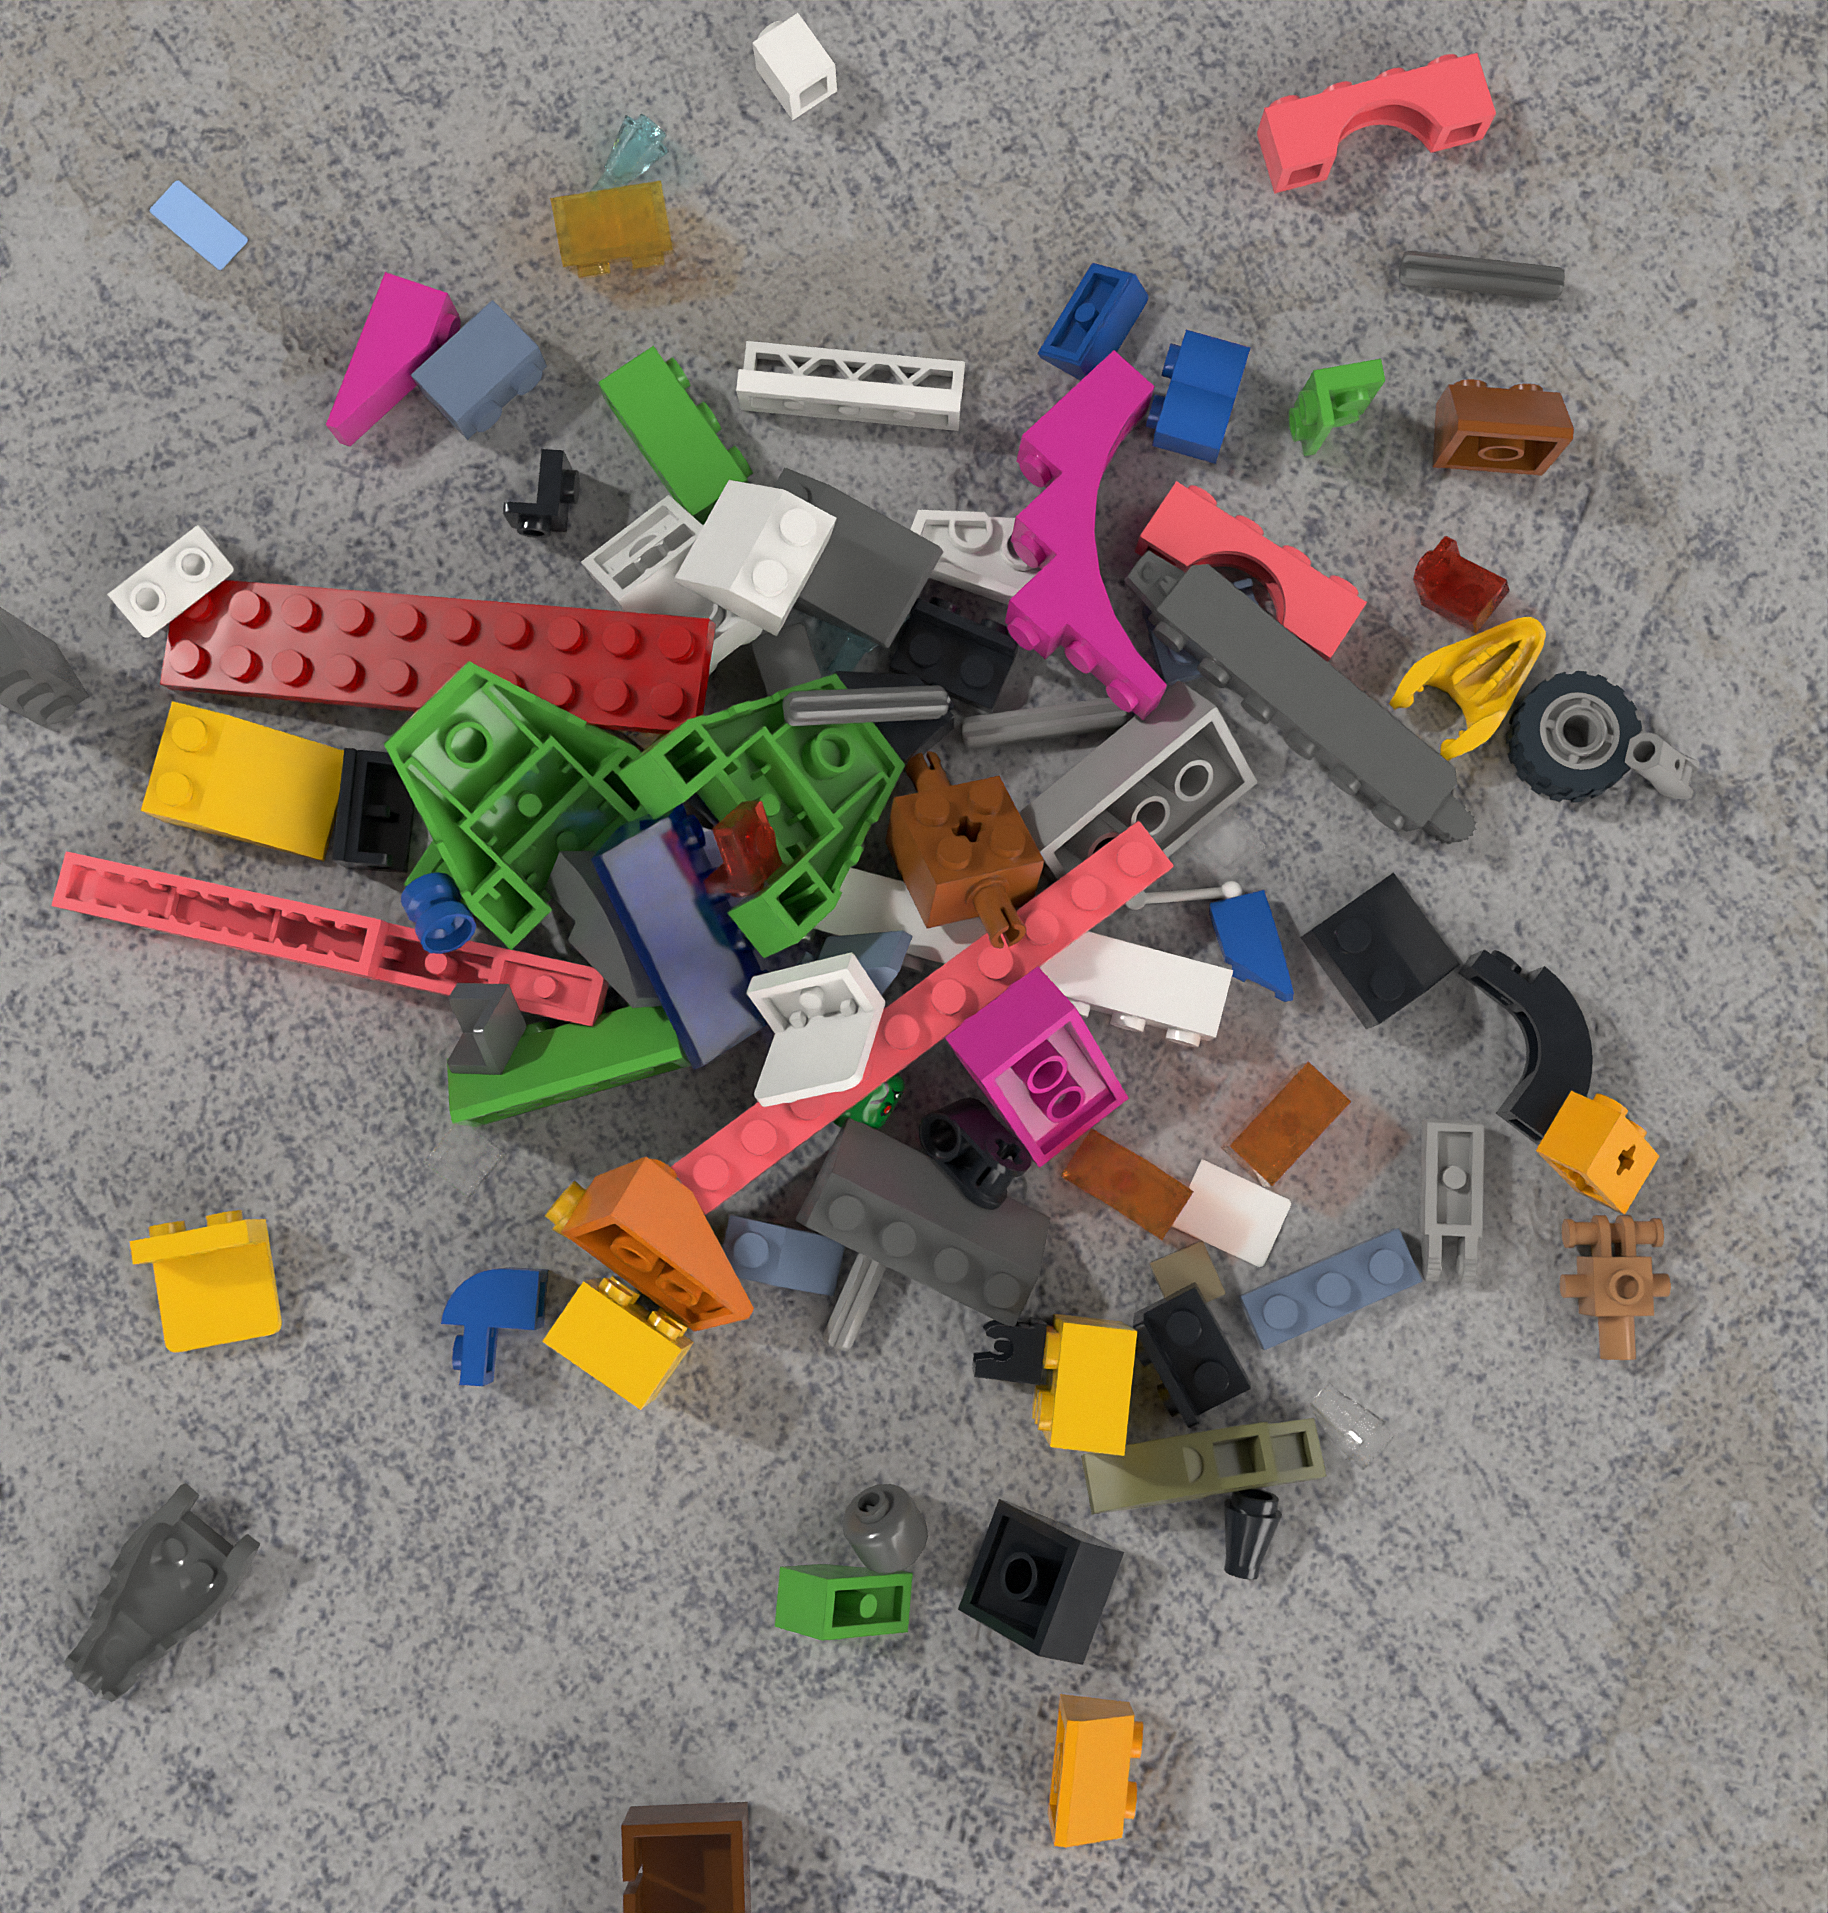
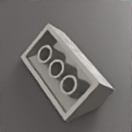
[1019,680,1258,885]

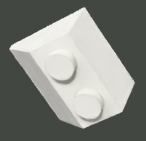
[674,480,837,636]

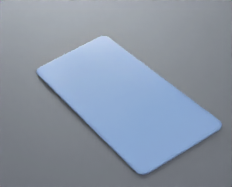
[150,181,248,270]

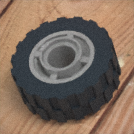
[1506,671,1642,803]

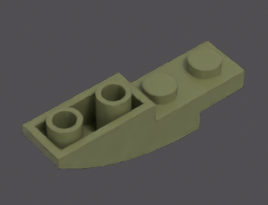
[1081,1418,1327,1515]

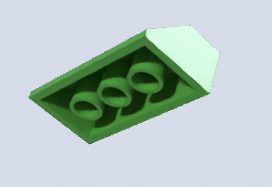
[447,1002,694,1127]

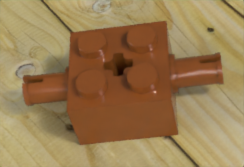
[885,751,1044,949]

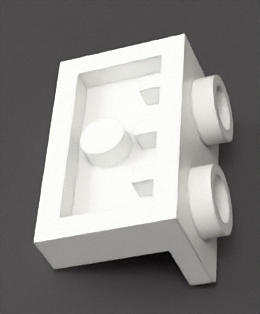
[107,525,234,638]

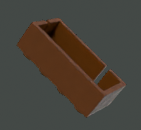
[621,1802,751,1913]

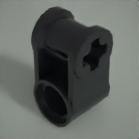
[919,1097,1032,1209]

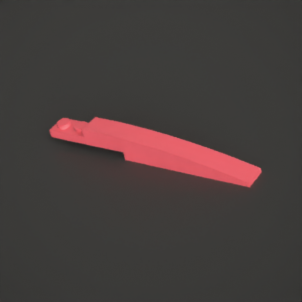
[51,851,609,1027]

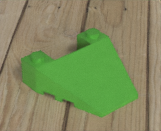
[617,674,905,958]

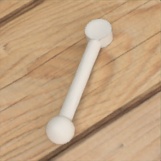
[1125,881,1243,911]

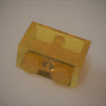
[550,180,676,279]

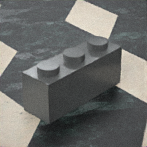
[0,607,90,727]

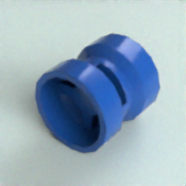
[400,872,476,954]

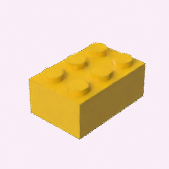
[1032,1313,1137,1456]

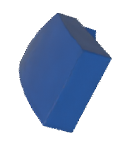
[1209,890,1294,1002]

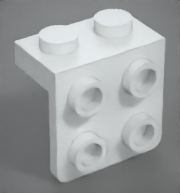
[747,952,885,1107]

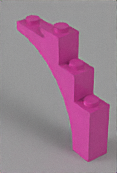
[1005,350,1167,720]

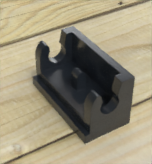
[332,748,415,873]
[972,1317,1047,1385]

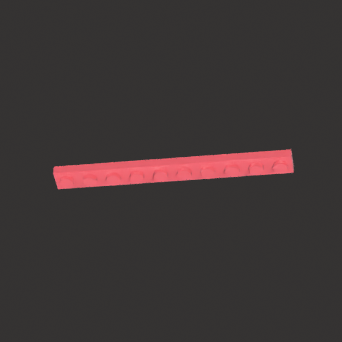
[671,821,1174,1215]

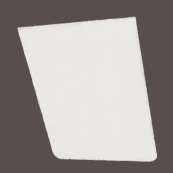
[1172,1159,1291,1267]

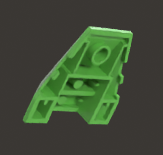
[383,661,649,950]

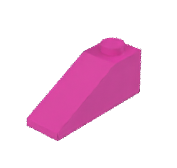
[326,272,461,447]

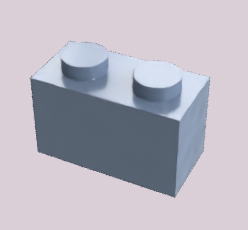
[411,300,547,440]

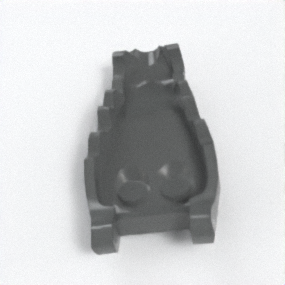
[65,1484,260,1703]

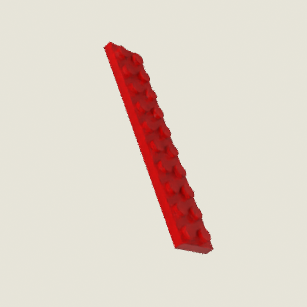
[160,580,716,735]

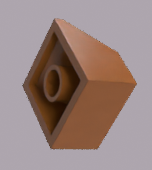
[1432,379,1574,476]

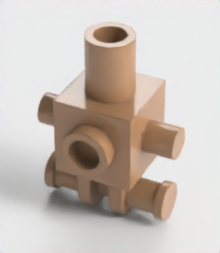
[1559,1215,1671,1360]

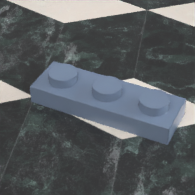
[1238,1228,1423,1350]

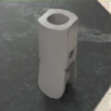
[1625,733,1700,799]

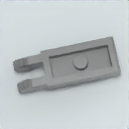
[1420,1119,1485,1283]

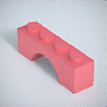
[1257,53,1496,194]
[1135,481,1367,662]

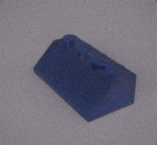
[591,803,770,1069]

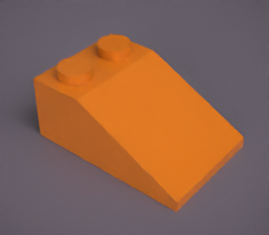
[561,1156,754,1332]

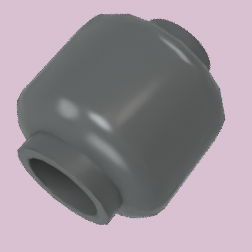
[842,1484,928,1573]

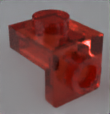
[1413,536,1510,634]
[704,801,783,898]

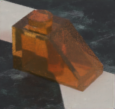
[1060,1128,1194,1240]

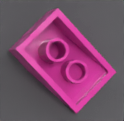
[945,966,1129,1168]

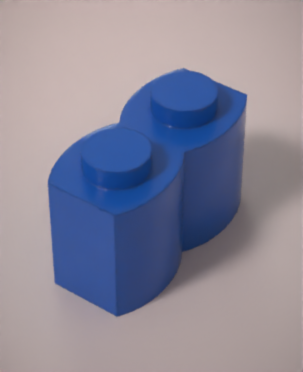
[1146,330,1251,464]

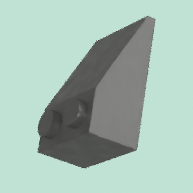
[773,468,944,648]

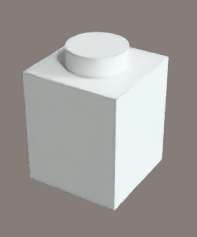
[752,13,837,120]

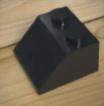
[1300,872,1460,1029]
[958,1499,1124,1665]

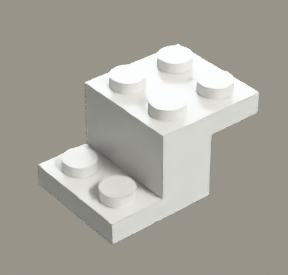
[581,495,763,674]

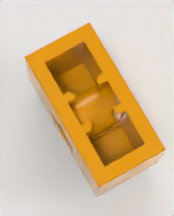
[1536,1091,1659,1215]

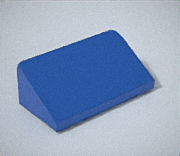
[1037,263,1148,381]

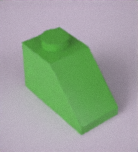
[775,1564,913,1641]

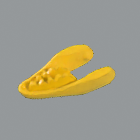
[1388,617,1546,761]

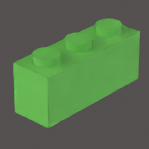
[598,345,753,526]

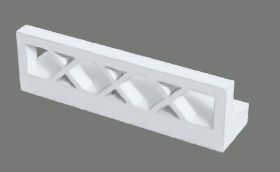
[736,341,965,431]

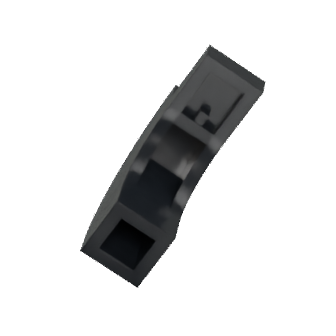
[1458,949,1593,1145]

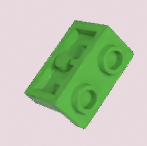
[1289,359,1385,456]

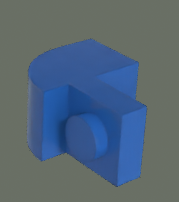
[441,1267,549,1386]

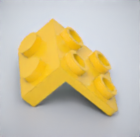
[129,1210,282,1353]

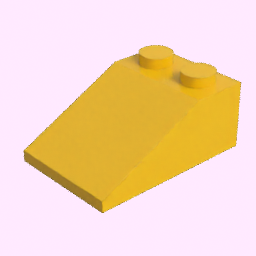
[140,701,344,862]

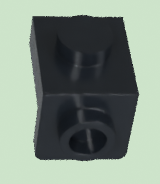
[503,449,580,538]

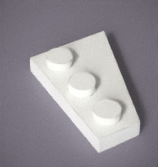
[910,510,1041,605]

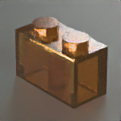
[1220,1061,1351,1187]

